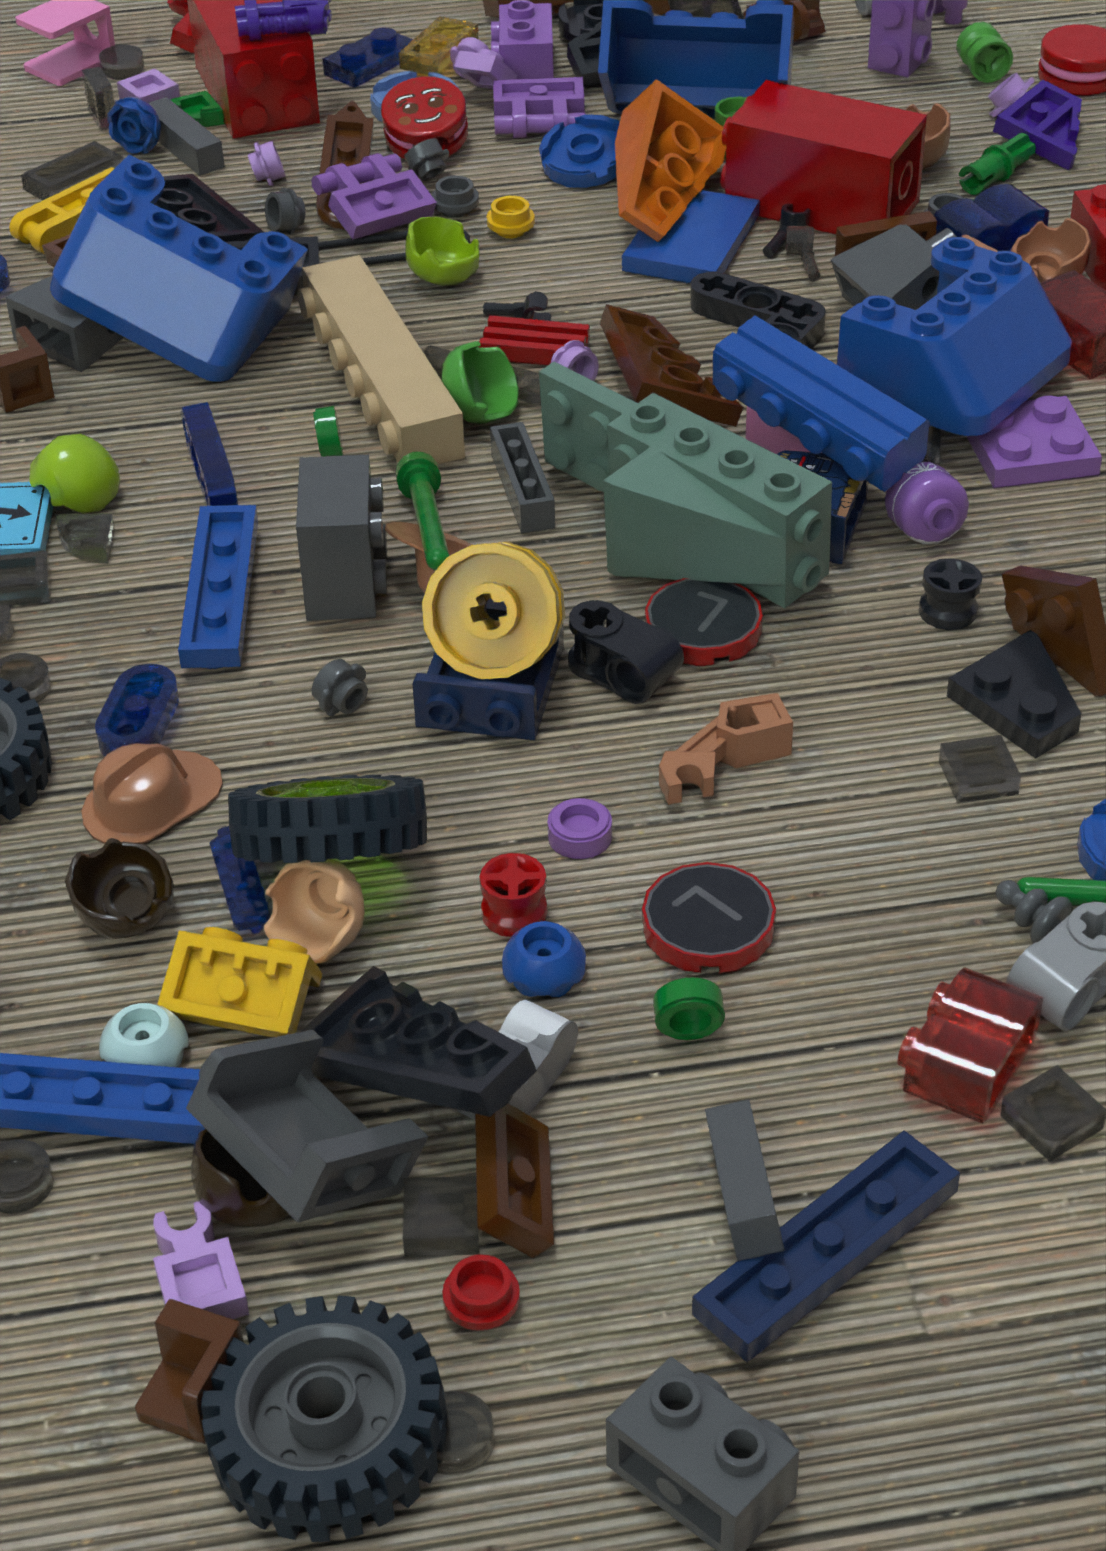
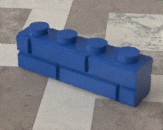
[713,315,930,492]

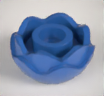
[107,97,161,154]
[502,921,586,997]

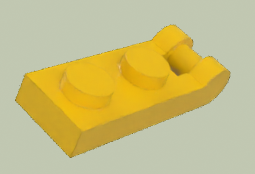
[9,167,115,254]

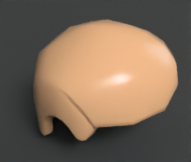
[264,859,365,964]

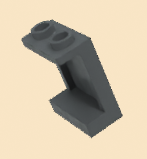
[186,1030,429,1223]

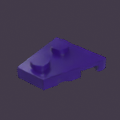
[993,80,1082,170]

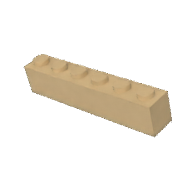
[297,255,465,465]

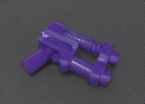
[235,0,332,41]

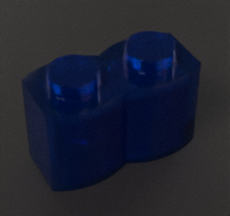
[934,184,1050,251]

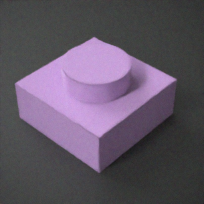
[454,48,518,89]
[117,68,180,103]

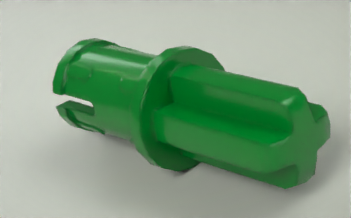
[959,133,1036,195]

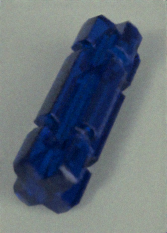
[209,826,272,934]

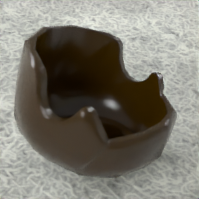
[65,838,174,939]
[191,1129,289,1227]

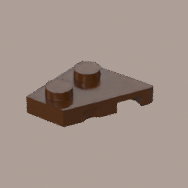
[1001,565,1106,697]

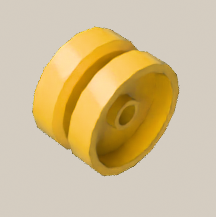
[422,542,565,679]

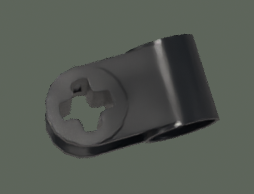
[568,600,684,704]

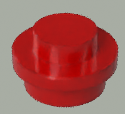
[442,1254,520,1331]

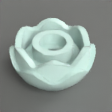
[99,1003,189,1067]

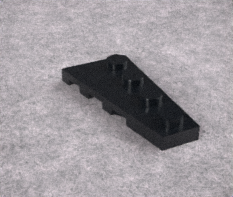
[300,966,537,1117]

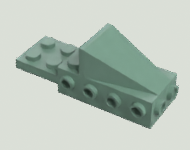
[539,361,832,608]

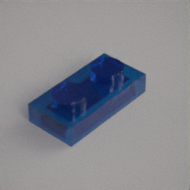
[322,27,415,88]

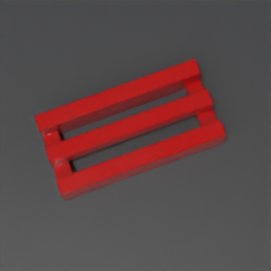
[479,315,590,365]

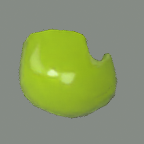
[405,217,480,286]
[29,434,120,513]

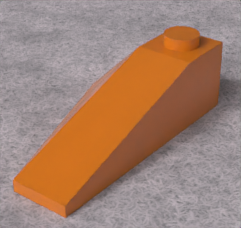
[615,79,726,242]

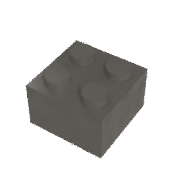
[296,455,387,621]

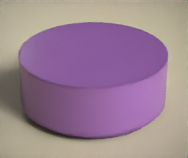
[547,798,612,859]

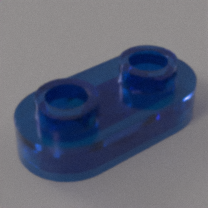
[95,664,179,756]

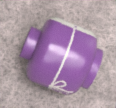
[884,462,969,545]

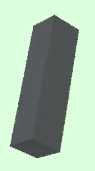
[149,97,225,176]
[490,422,555,534]
[705,1099,785,1261]

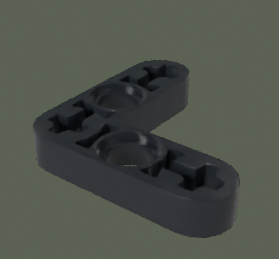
[690,272,826,349]

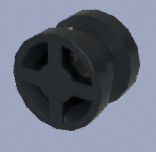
[918,558,982,630]

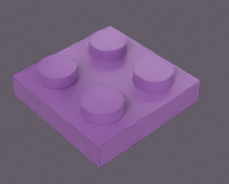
[967,396,1102,488]

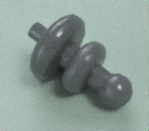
[996,880,1072,943]

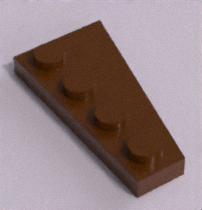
[600,304,744,427]

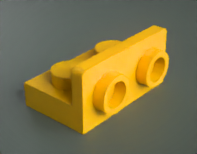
[157,927,323,1037]

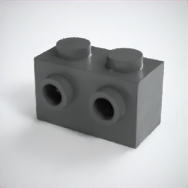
[606,1356,800,1551]

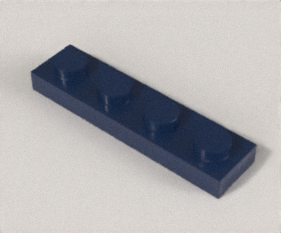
[692,1130,960,1363]

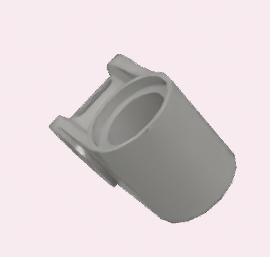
[1005,902,1106,1032]

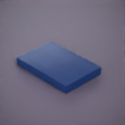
[622,190,760,284]

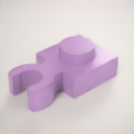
[153,1201,249,1319]

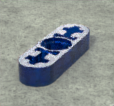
[180,402,238,506]

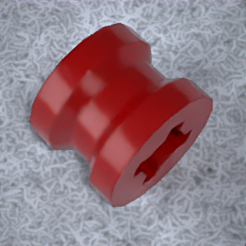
[479,853,548,937]

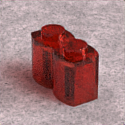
[897,967,1044,1124]

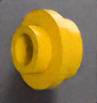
[486,196,535,238]

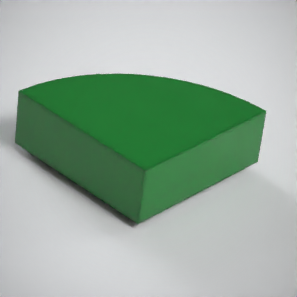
[170,91,225,127]

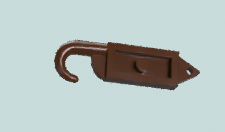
[316,101,374,230]

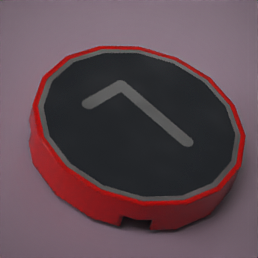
[645,578,763,666]
[642,862,776,973]

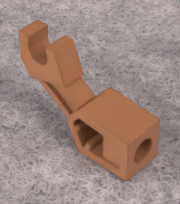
[659,693,793,805]

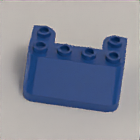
[598,0,794,119]
[50,154,308,382]
[837,237,1072,436]

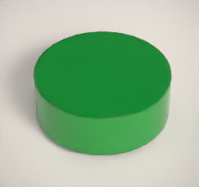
[313,406,344,457]
[653,977,725,1040]

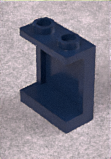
[412,599,564,741]

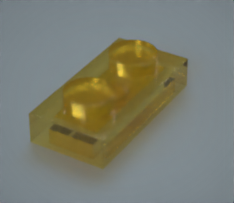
[399,16,479,77]

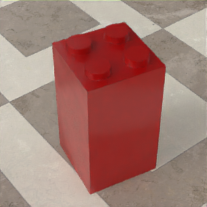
[187,0,320,139]
[720,80,927,235]

